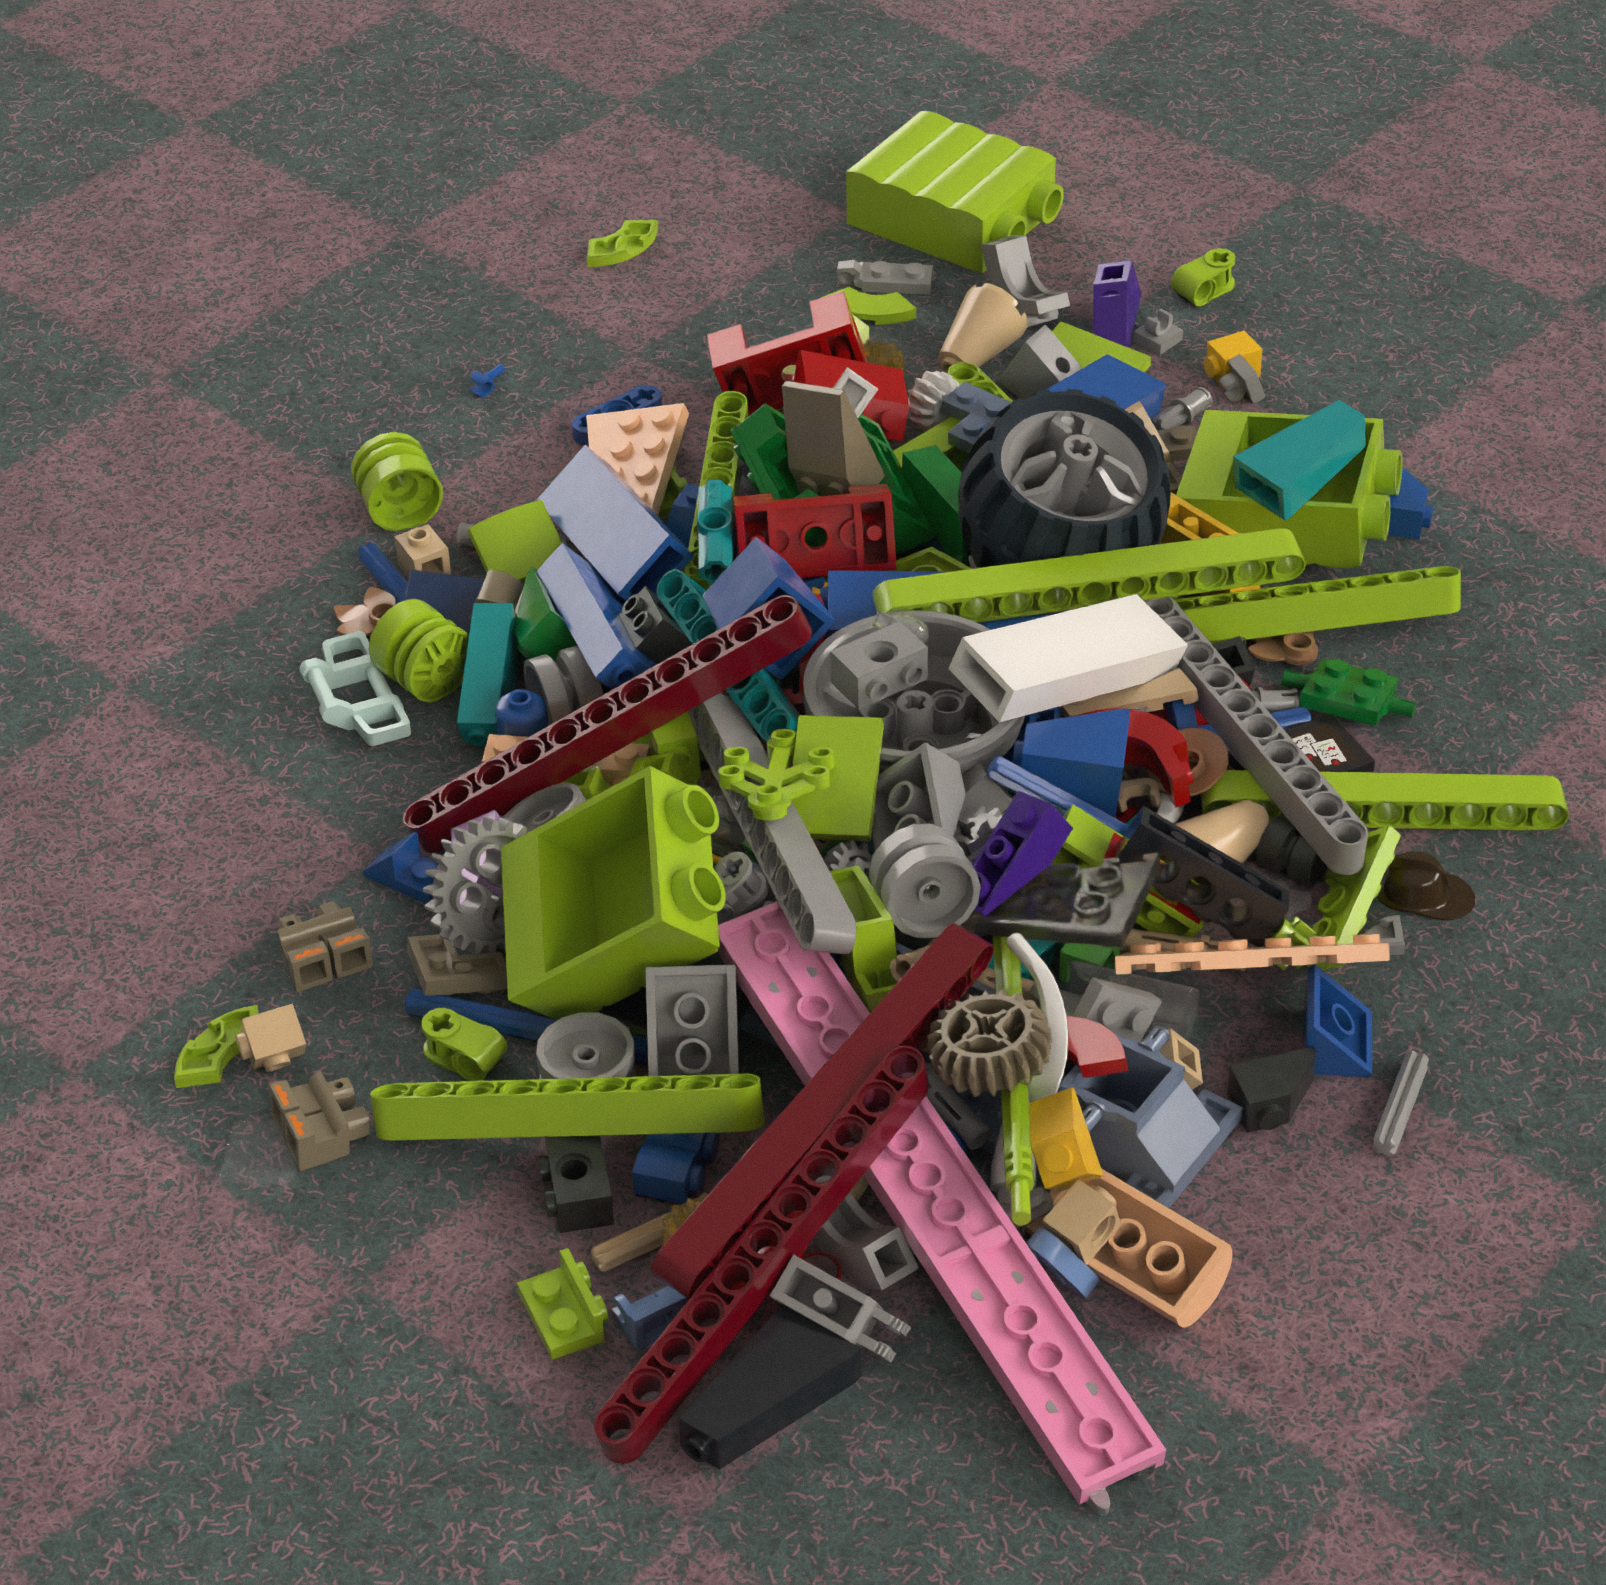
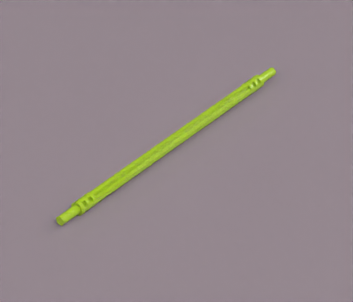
[991,808,1034,1226]

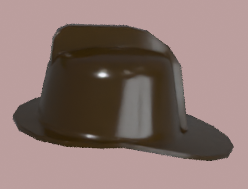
[1376,851,1475,921]

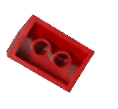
[793,350,909,442]

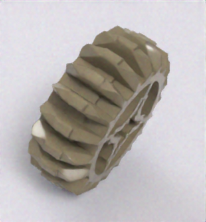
[927,989,1052,1097]

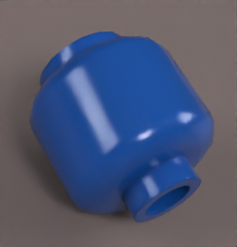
[495,689,548,737]

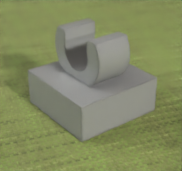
[1133,309,1183,355]
[1219,354,1265,403]

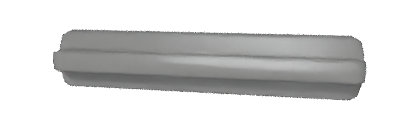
[1372,1050,1429,1157]

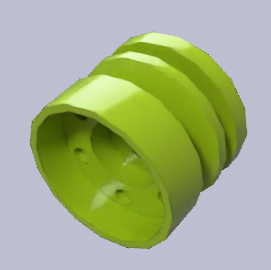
[351,432,443,532]
[368,599,469,703]

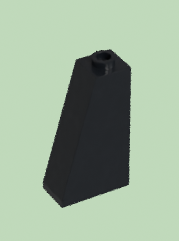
[679,1305,861,1470]

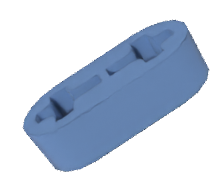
[1026,1227,1100,1299]

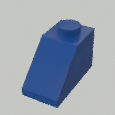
[1388,467,1433,540]

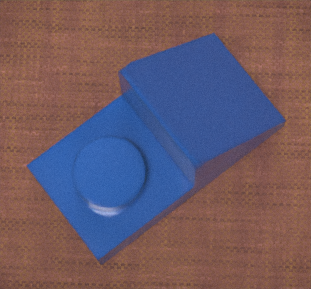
[363,832,438,904]

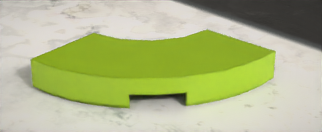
[587,220,658,267]
[820,286,916,325]
[174,1005,259,1088]

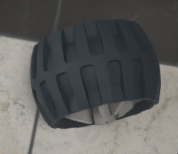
[958,389,1171,568]

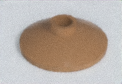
[1147,728,1228,796]

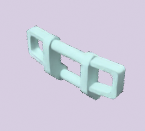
[300,631,411,746]

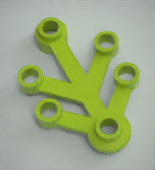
[718,729,835,821]

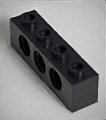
[1113,806,1290,947]

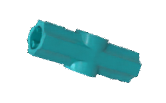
[697,480,734,585]

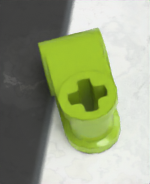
[1170,248,1235,307]
[422,1008,508,1081]

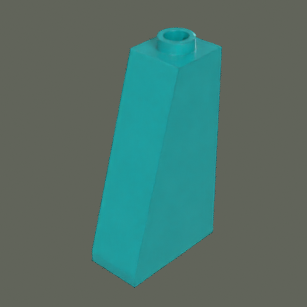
[1233,400,1366,520]
[457,603,523,747]

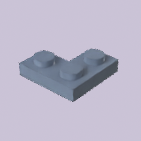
[942,382,1011,453]

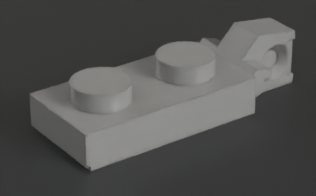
[837,260,933,295]

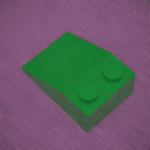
[513,566,577,662]

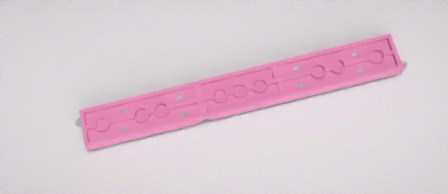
[718,901,1166,1516]

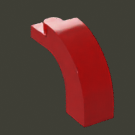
[1077,708,1194,808]

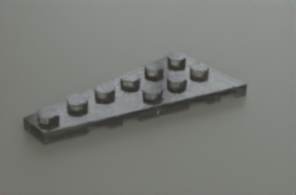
[894,853,1161,948]

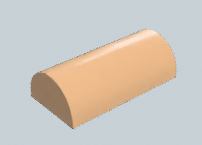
[1025,1168,1232,1328]

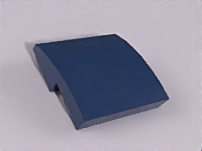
[405,570,484,635]

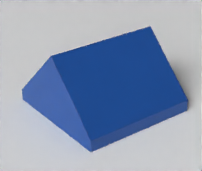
[1303,964,1372,1078]

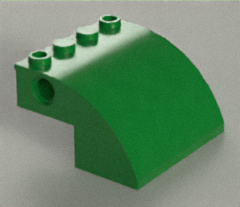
[730,404,937,555]

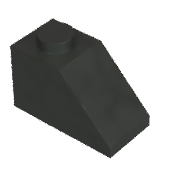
[1227,1046,1317,1133]

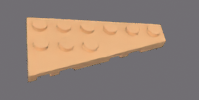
[586,403,689,516]
[1115,934,1390,974]

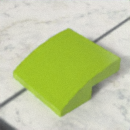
[468,500,562,584]

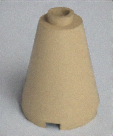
[938,283,1027,374]
[1155,800,1270,885]

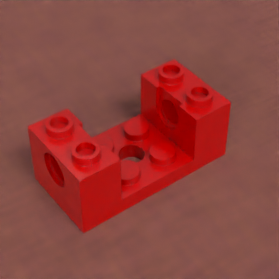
[707,291,868,417]
[732,484,897,578]

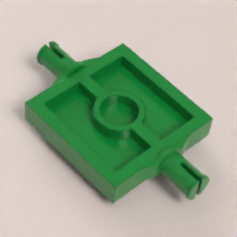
[1281,659,1417,726]

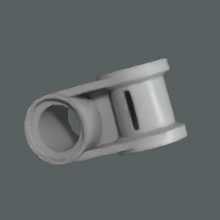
[713,852,769,925]

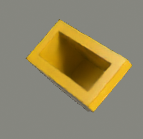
[1030,1087,1103,1191]

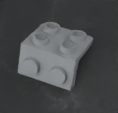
[1030,977,1162,1041]

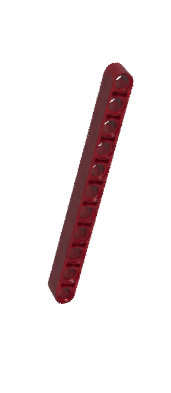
[403,595,812,853]
[651,923,994,1299]
[594,1046,929,1464]

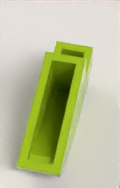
[829,865,898,1013]

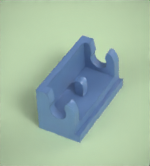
[611,1286,689,1350]

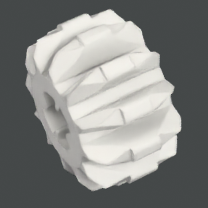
[907,370,960,432]

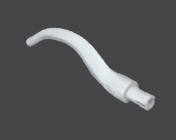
[990,933,1068,1236]

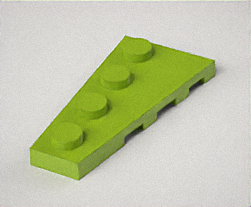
[1306,825,1401,971]

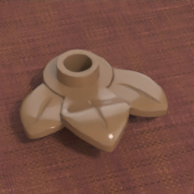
[334,587,396,636]
[1248,631,1318,666]

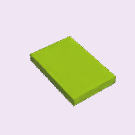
[1052,321,1151,373]
[790,715,884,841]

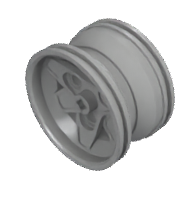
[803,611,1025,797]

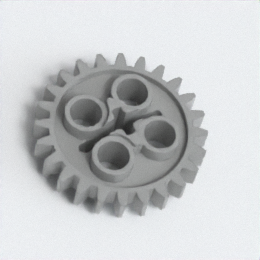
[423,817,528,954]

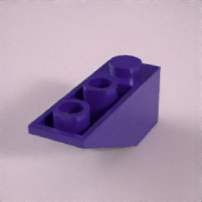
[1093,260,1141,348]
[972,790,1073,916]

